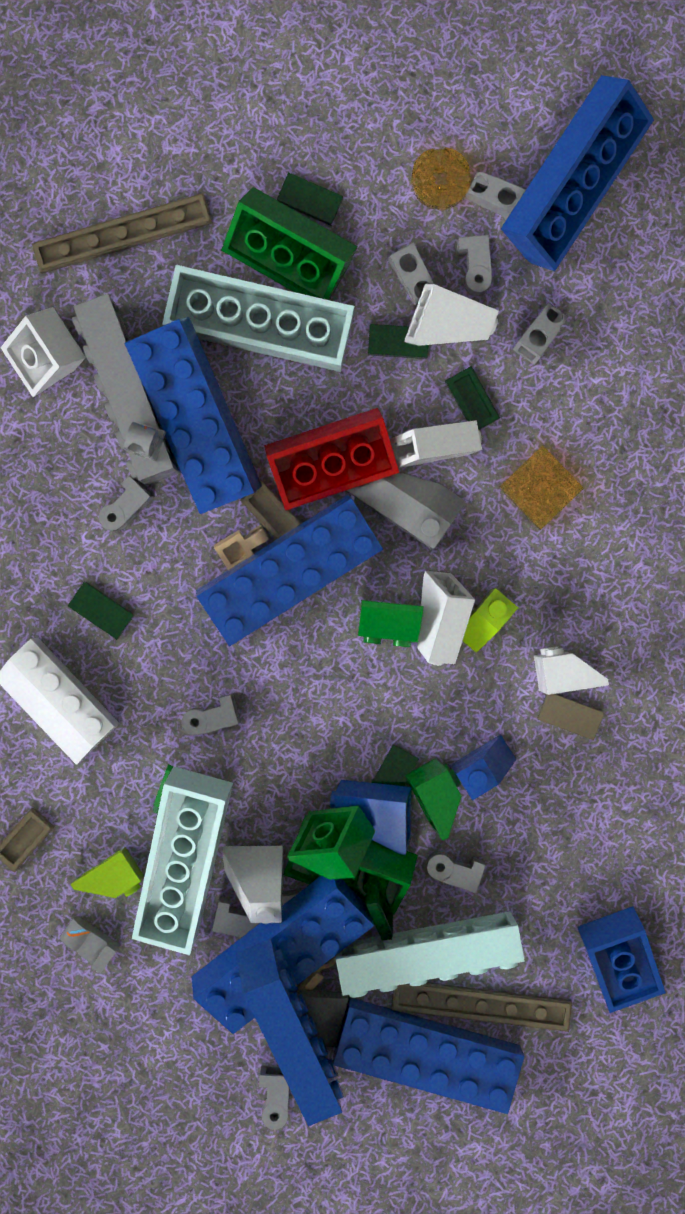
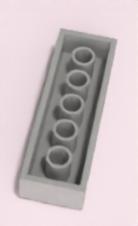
[72,294,180,486]

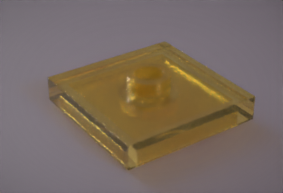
[498,445,584,530]

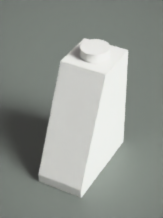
[404,284,499,346]
[390,420,482,468]
[417,571,475,666]
[222,846,284,924]

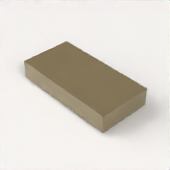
[240,480,302,539]
[537,694,604,741]
[0,807,55,872]

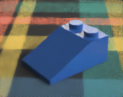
[577,906,666,1013]

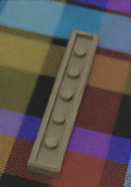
[31,193,213,274]
[391,983,572,1032]

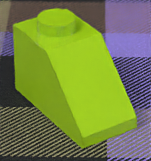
[463,588,519,653]
[70,847,145,898]

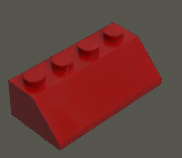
[264,408,400,511]

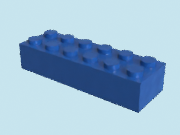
[501,75,654,271]
[124,317,262,514]
[196,495,383,647]
[191,876,374,1034]
[236,939,344,1127]
[333,997,525,1114]

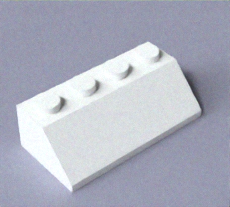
[0,638,120,765]

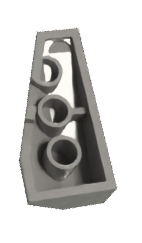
[346,472,466,550]

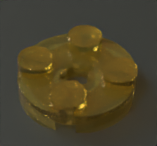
[411,147,471,211]

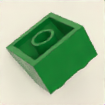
[358,600,424,647]
[405,758,462,841]
[287,806,375,880]

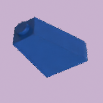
[450,734,516,801]
[330,780,412,855]

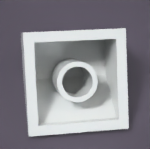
[0,307,86,397]
[534,647,609,695]

